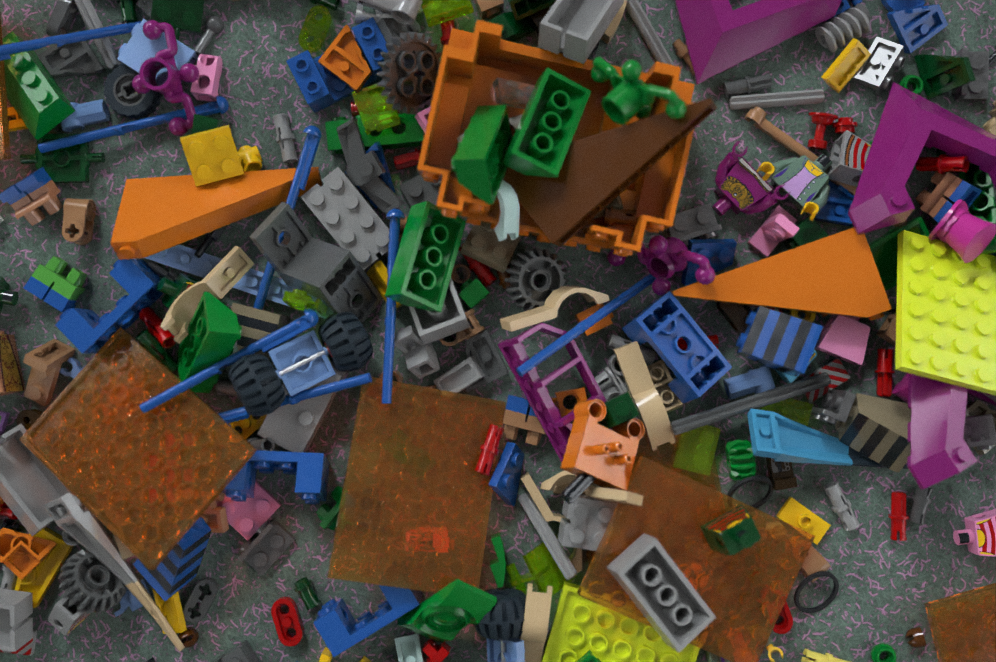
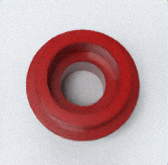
[832,117,858,134]

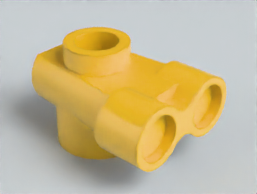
[238,145,263,171]

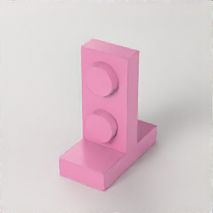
[747,205,800,258]

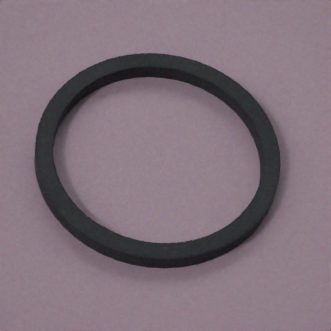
[726,476,774,511]
[794,571,839,613]

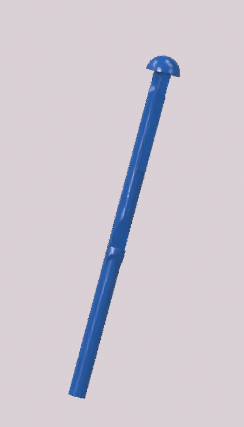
[0,21,141,61]
[38,96,229,153]
[253,125,322,310]
[382,209,405,404]
[516,274,656,377]
[139,309,319,413]
[190,373,372,432]

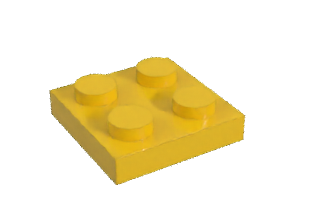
[180,125,244,187]

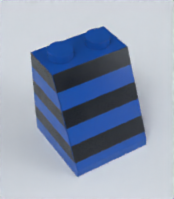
[736,306,823,376]
[133,511,211,601]

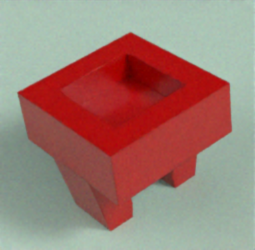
[422,639,451,662]

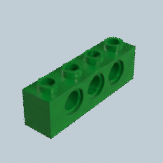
[325,112,425,155]

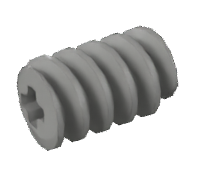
[815,3,871,53]

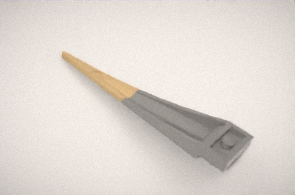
[44,492,185,651]

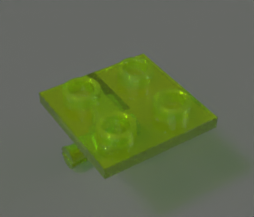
[505,534,577,596]

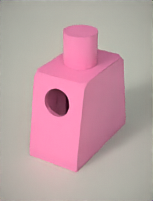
[814,315,870,365]

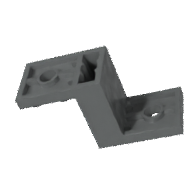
[250,202,383,323]

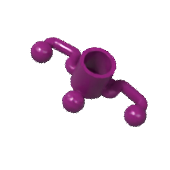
[132,20,199,136]
[607,235,716,296]

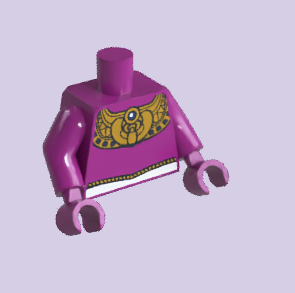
[712,140,790,216]

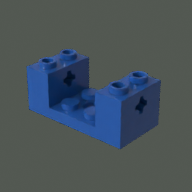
[286,17,388,113]
[55,259,164,354]
[621,291,732,403]
[218,449,330,505]
[313,561,423,657]

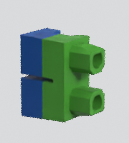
[23,256,87,312]

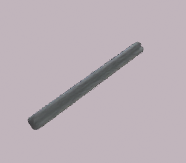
[671,372,831,435]

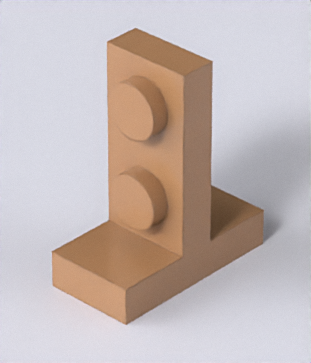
[23,339,75,406]

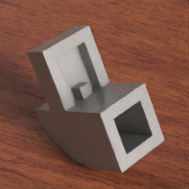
[394,325,440,379]

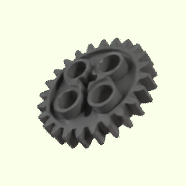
[377,32,442,115]

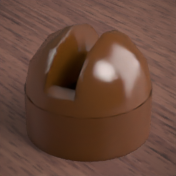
[451,264,470,283]
[178,627,199,648]
[905,627,926,648]

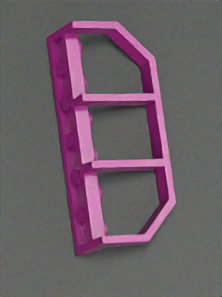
[497,322,613,462]

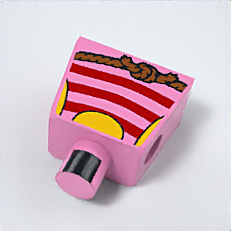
[953,509,996,557]

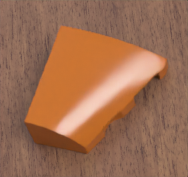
[0,528,58,580]

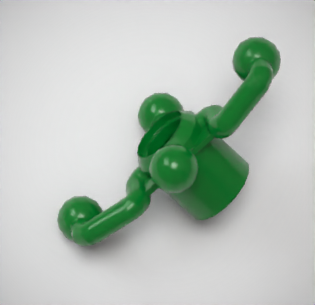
[591,57,687,125]

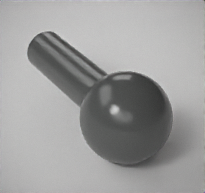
[194,16,224,56]

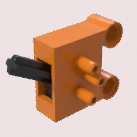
[561,399,645,504]

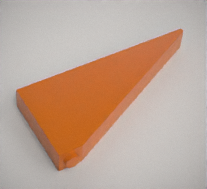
[110,167,322,260]
[671,227,891,321]

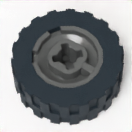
[103,64,162,120]

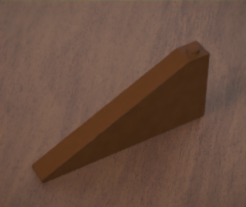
[503,98,717,247]

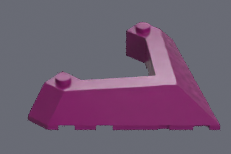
[675,0,842,85]
[848,82,996,235]
[907,373,991,490]

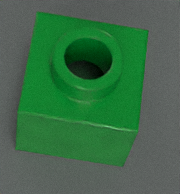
[459,278,490,309]

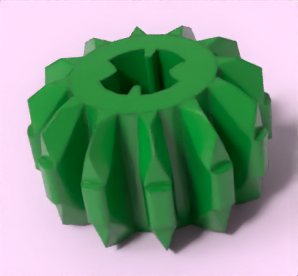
[725,439,756,481]

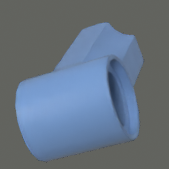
[61,99,110,132]
[723,365,776,399]

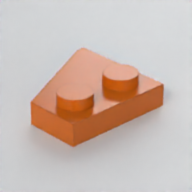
[318,25,372,93]

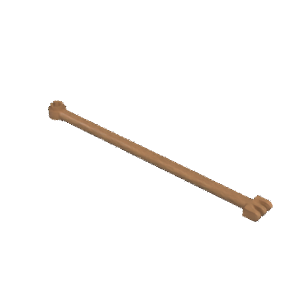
[744,106,908,227]

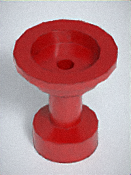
[807,112,838,150]

